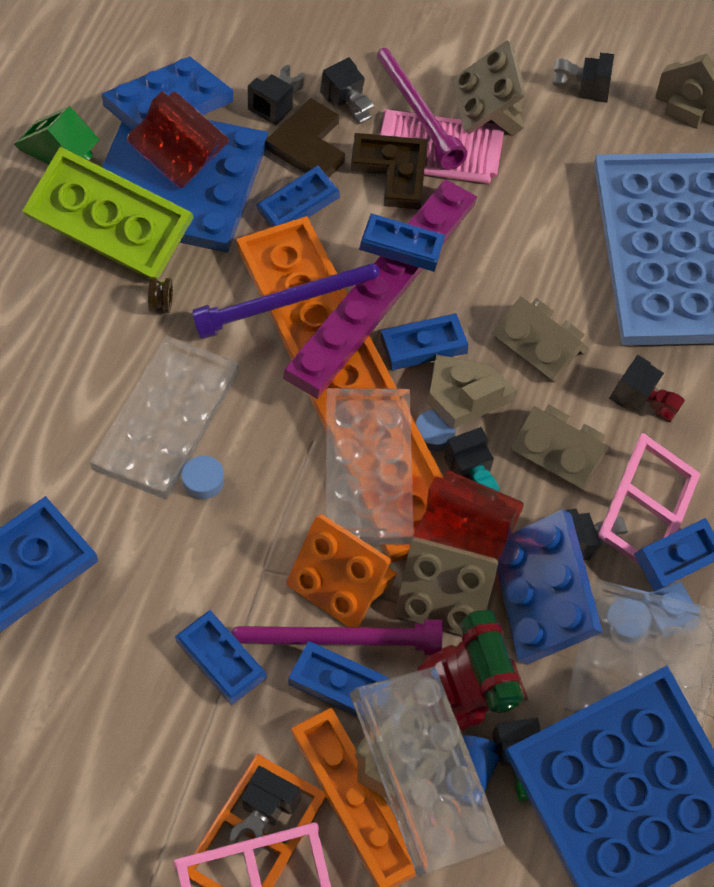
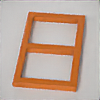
[187,753,327,887]

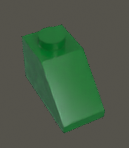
[14,106,100,165]

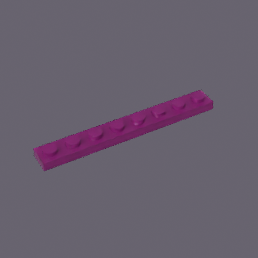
[283,179,477,399]

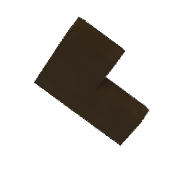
[265,98,345,178]
[351,133,428,209]

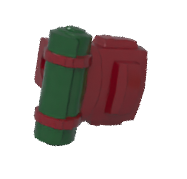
[417,610,528,733]

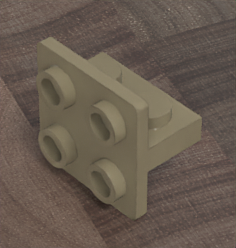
[453,40,526,136]
[395,537,498,636]

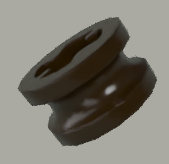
[148,277,173,313]

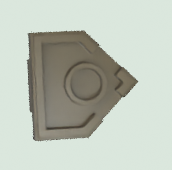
[655,54,714,129]
[427,354,517,429]

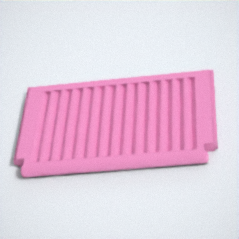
[379,109,504,184]

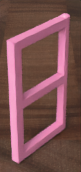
[598,433,700,566]
[173,822,331,887]

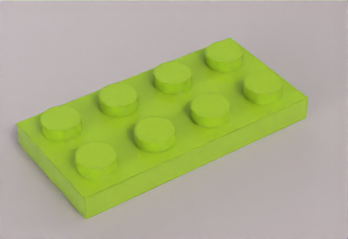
[22,147,194,279]

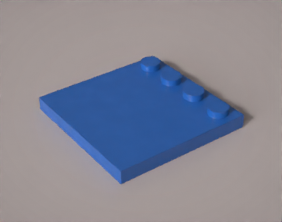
[102,118,268,253]
[504,665,714,887]

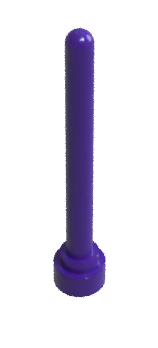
[193,264,380,340]

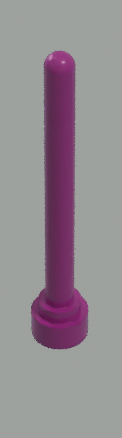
[377,48,468,170]
[231,619,443,655]

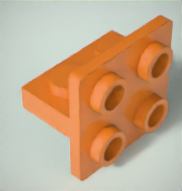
[286,514,398,627]

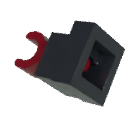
[609,354,685,422]

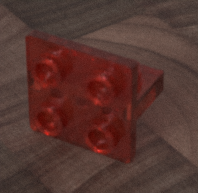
[127,91,229,189]
[413,471,524,560]

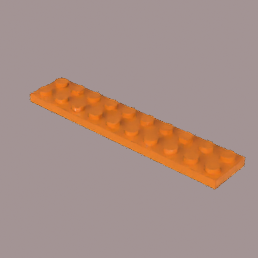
[236,216,469,564]

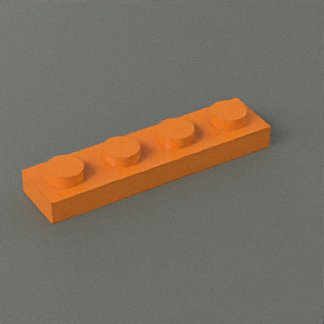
[291,707,424,887]

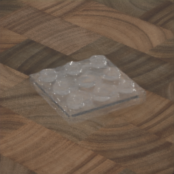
[563,579,714,729]

